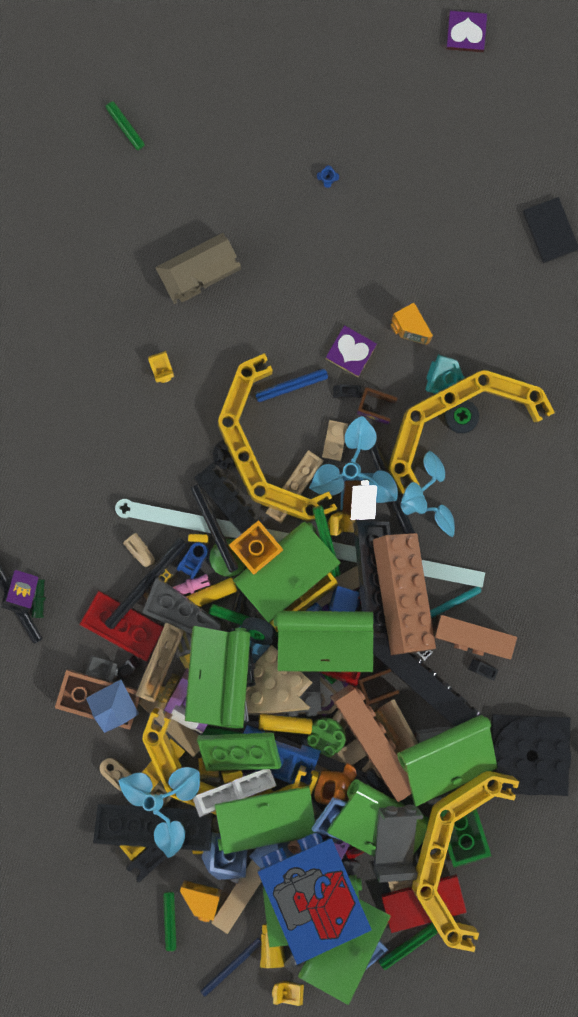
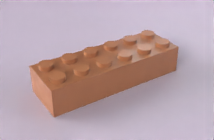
[373,533,436,655]
[330,684,412,802]

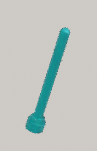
[430,587,481,618]

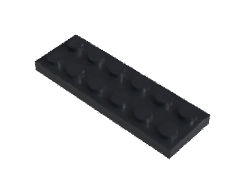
[353,521,391,638]
[93,804,213,852]

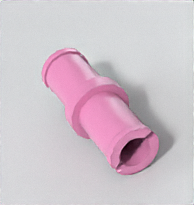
[172,574,211,595]

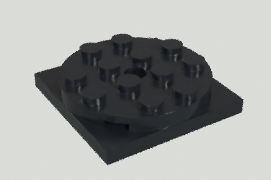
[490,714,571,796]

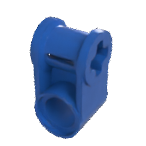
[176,543,208,580]

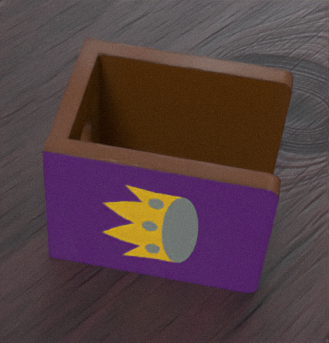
[357,387,398,425]

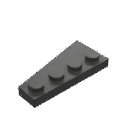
[142,577,222,633]

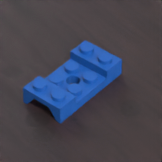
[243,725,321,785]

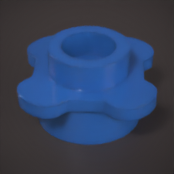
[317,165,339,188]

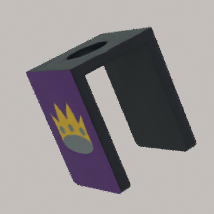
[0,570,38,615]

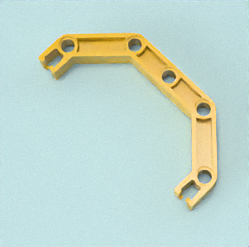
[218,353,337,522]
[388,370,555,494]
[142,708,319,815]
[412,771,519,952]

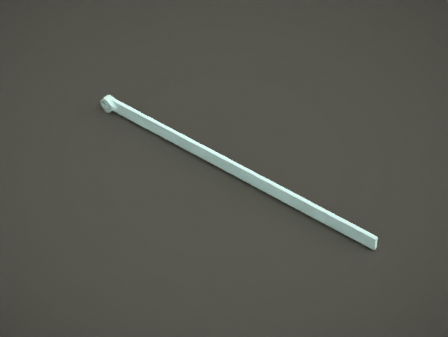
[115,499,485,588]

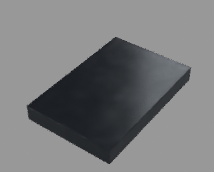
[523,197,578,264]

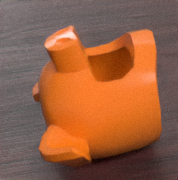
[315,763,357,805]

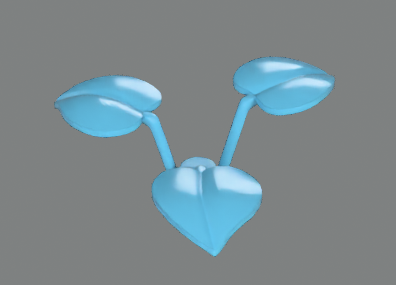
[309,416,398,503]
[401,451,455,537]
[118,767,200,858]

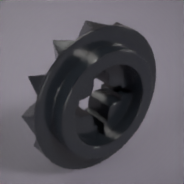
[213,440,243,470]

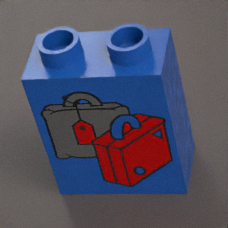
[258,832,372,965]

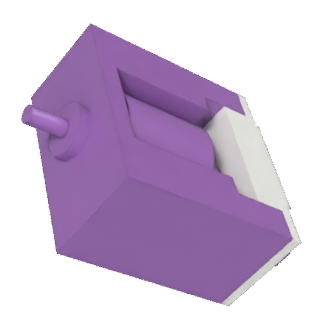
[163,668,208,734]

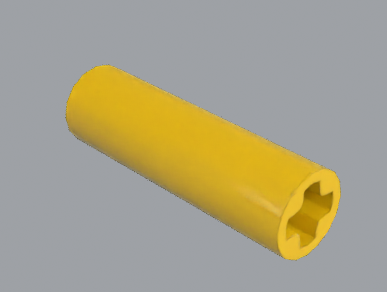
[186,577,238,607]
[259,714,312,734]

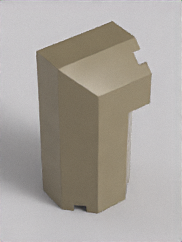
[155,233,241,304]

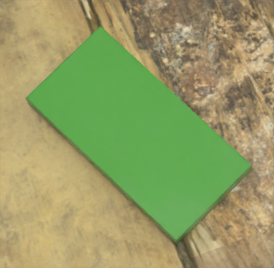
[197,733,282,771]

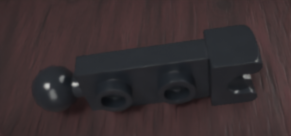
[126,848,167,883]

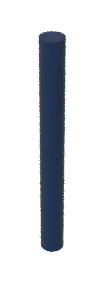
[200,937,261,997]

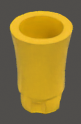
[260,923,286,968]

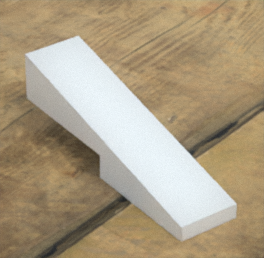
[193,769,277,817]

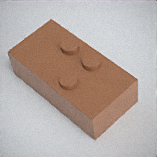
[433,615,517,660]
[55,669,140,730]

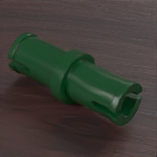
[31,579,46,618]

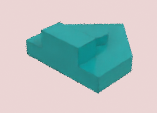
[425,354,465,395]

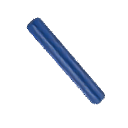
[255,369,328,402]

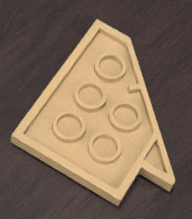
[246,645,312,715]

